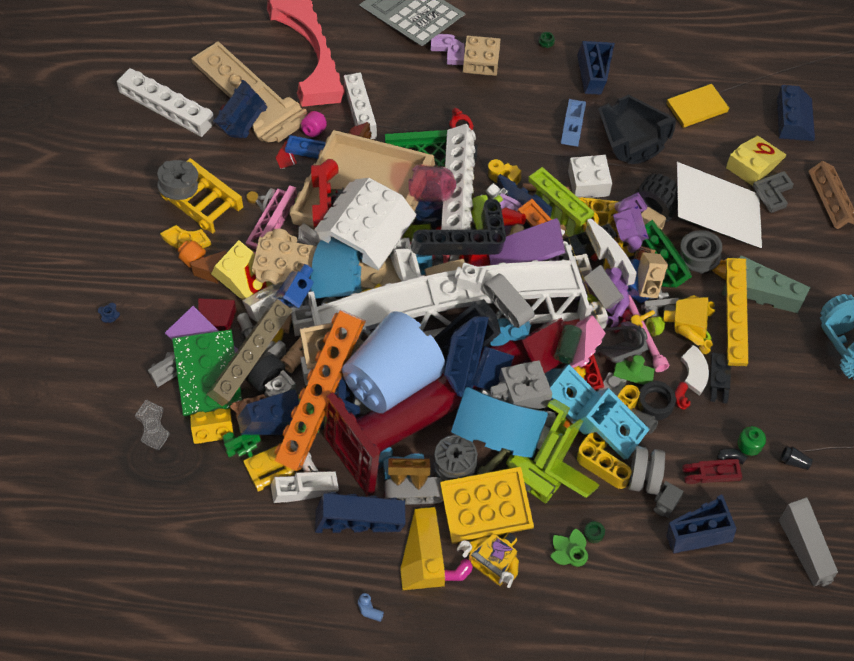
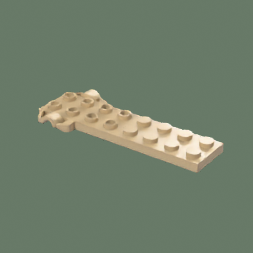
[191,42,307,143]
[252,229,402,290]

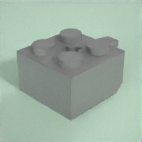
[490,361,552,410]

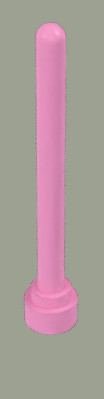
[628,294,670,372]

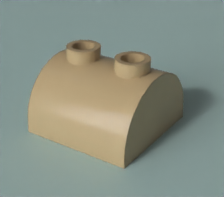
[300,323,343,369]

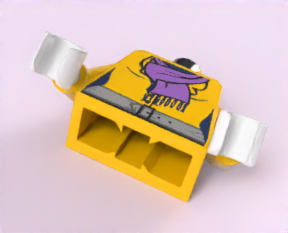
[457,533,519,588]

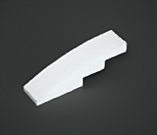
[586,219,636,286]

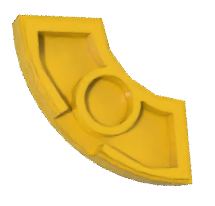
[160,225,211,249]

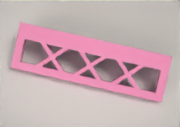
[246,186,297,250]

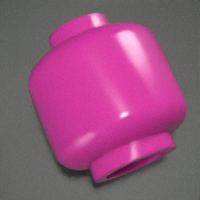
[301,111,327,137]

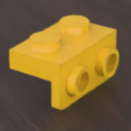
[191,409,234,444]

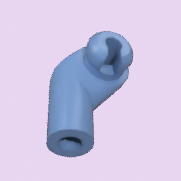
[358,593,384,622]

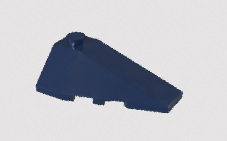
[497,174,552,230]

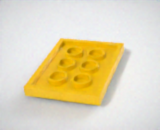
[440,467,534,544]

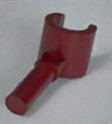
[613,309,633,334]

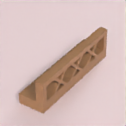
[809,161,854,229]

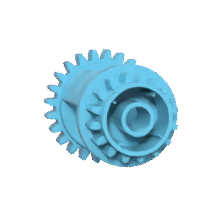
[820,294,854,379]

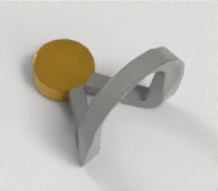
[247,188,275,212]

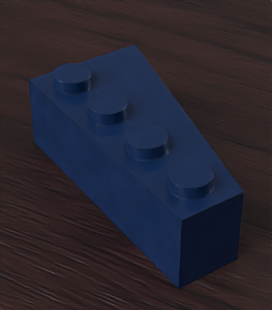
[315,492,405,533]

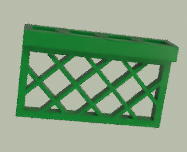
[385,130,447,167]

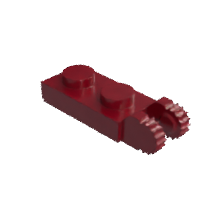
[682,459,742,484]

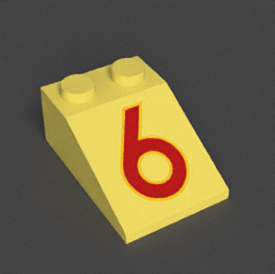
[726,136,786,186]
[211,240,273,300]

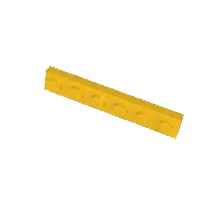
[726,258,748,366]

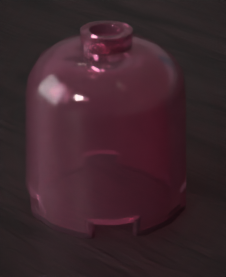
[409,165,456,202]

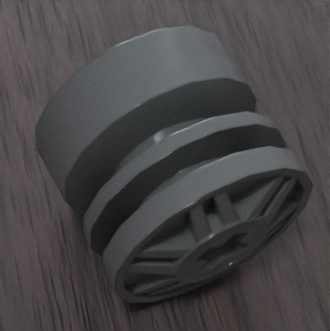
[434,435,478,481]

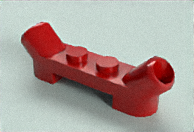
[311,159,339,228]

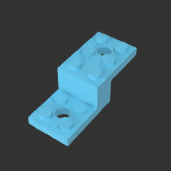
[549,364,649,459]

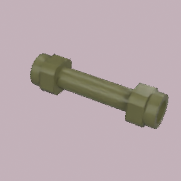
[475,448,512,475]

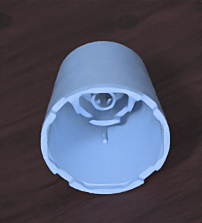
[342,311,446,413]

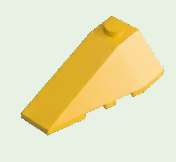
[401,507,445,590]

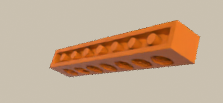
[274,310,366,471]

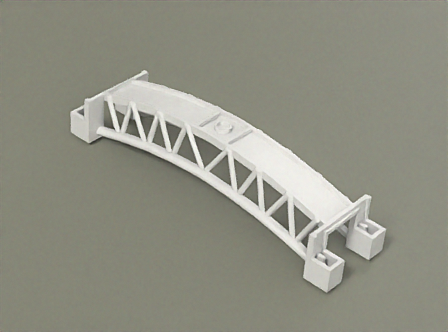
[290,244,608,385]

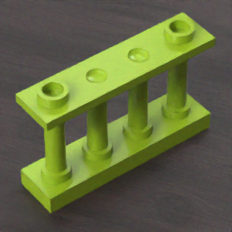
[528,167,594,237]

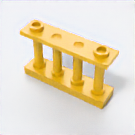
[160,158,243,234]

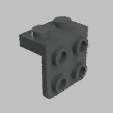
[599,321,648,363]

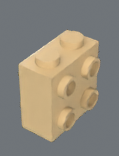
[463,36,501,76]

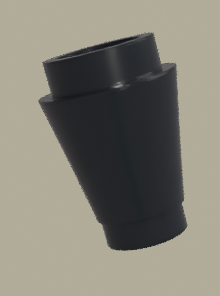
[780,446,813,470]

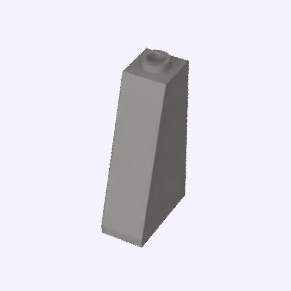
[779,498,838,586]

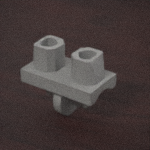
[641,289,679,319]

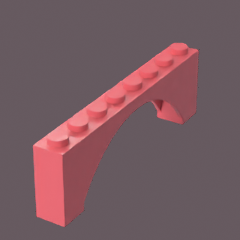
[267,0,345,107]

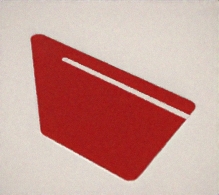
[276,141,297,169]

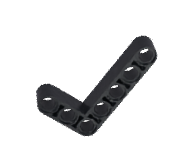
[411,199,506,255]

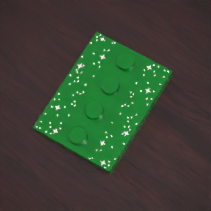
[172,330,242,417]

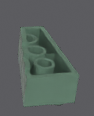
[721,256,810,313]

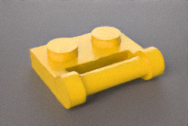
[243,446,295,492]

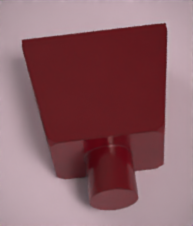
[198,298,237,331]

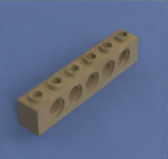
[206,299,293,406]

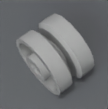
[629,446,665,495]

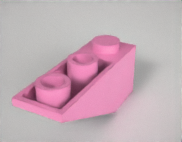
[570,315,606,368]

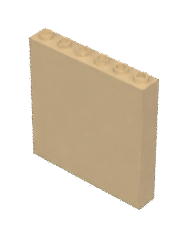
[290,130,435,237]

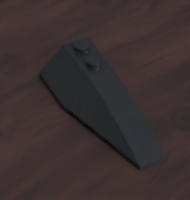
[434,299,501,365]

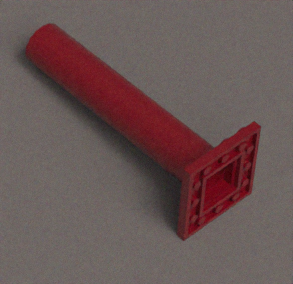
[324,338,531,497]

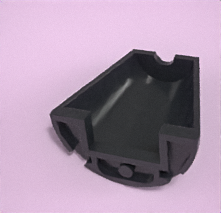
[598,94,676,164]

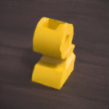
[488,159,521,185]

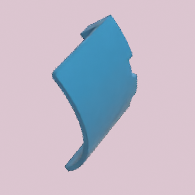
[311,236,363,298]
[451,387,548,458]

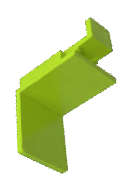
[534,399,599,498]

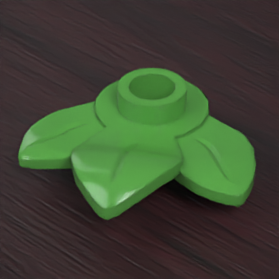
[551,529,588,567]

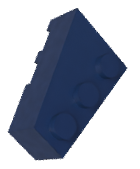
[577,41,615,94]
[237,389,304,435]

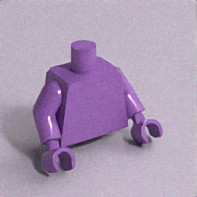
[575,268,630,328]

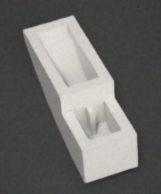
[390,238,421,281]
[271,472,339,503]

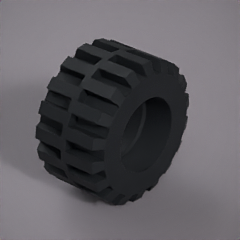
[635,173,678,222]

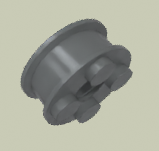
[157,160,198,200]
[680,230,722,273]

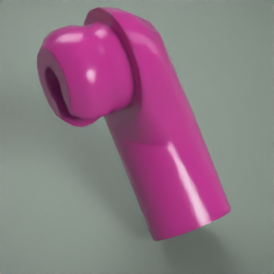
[444,559,473,581]

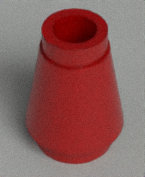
[502,207,526,226]

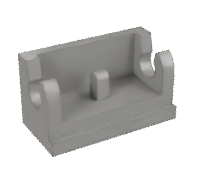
[584,265,624,309]

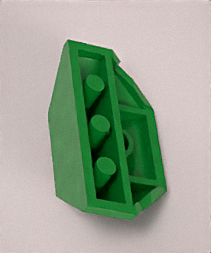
[635,220,692,288]

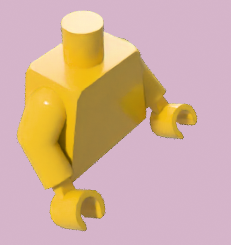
[664,295,715,354]

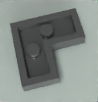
[752,171,794,213]

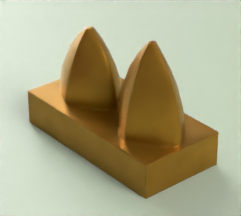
[388,458,430,490]

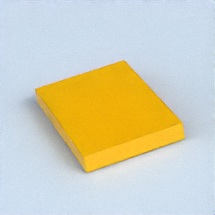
[666,84,729,128]

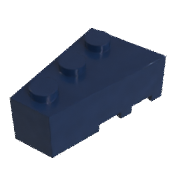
[667,494,736,553]

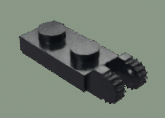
[709,353,731,404]

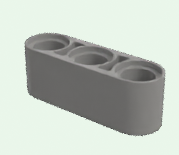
[482,273,535,328]
[384,477,443,505]

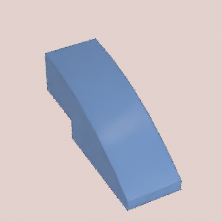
[561,99,586,146]

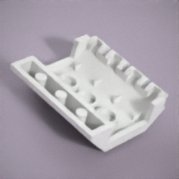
[314,178,416,271]

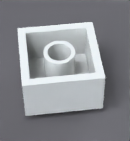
[568,155,612,198]

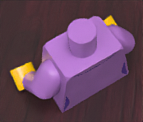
[607,200,649,257]

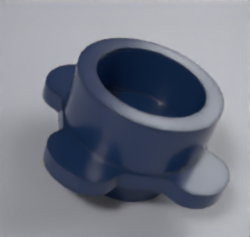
[98,303,120,323]

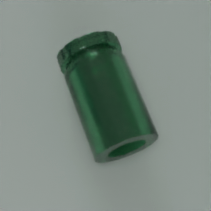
[554,325,582,364]

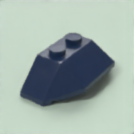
[444,316,489,397]

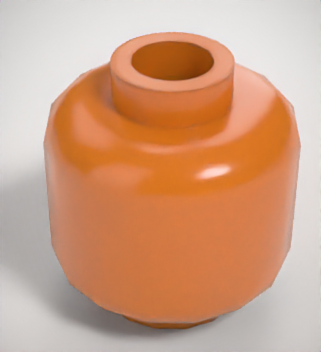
[178,241,206,268]

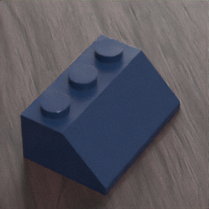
[777,85,815,141]

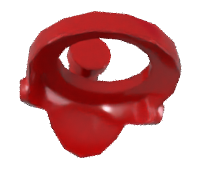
[449,108,473,130]

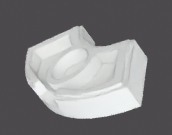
[681,345,709,396]

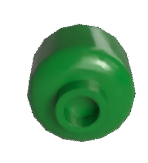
[737,426,766,456]

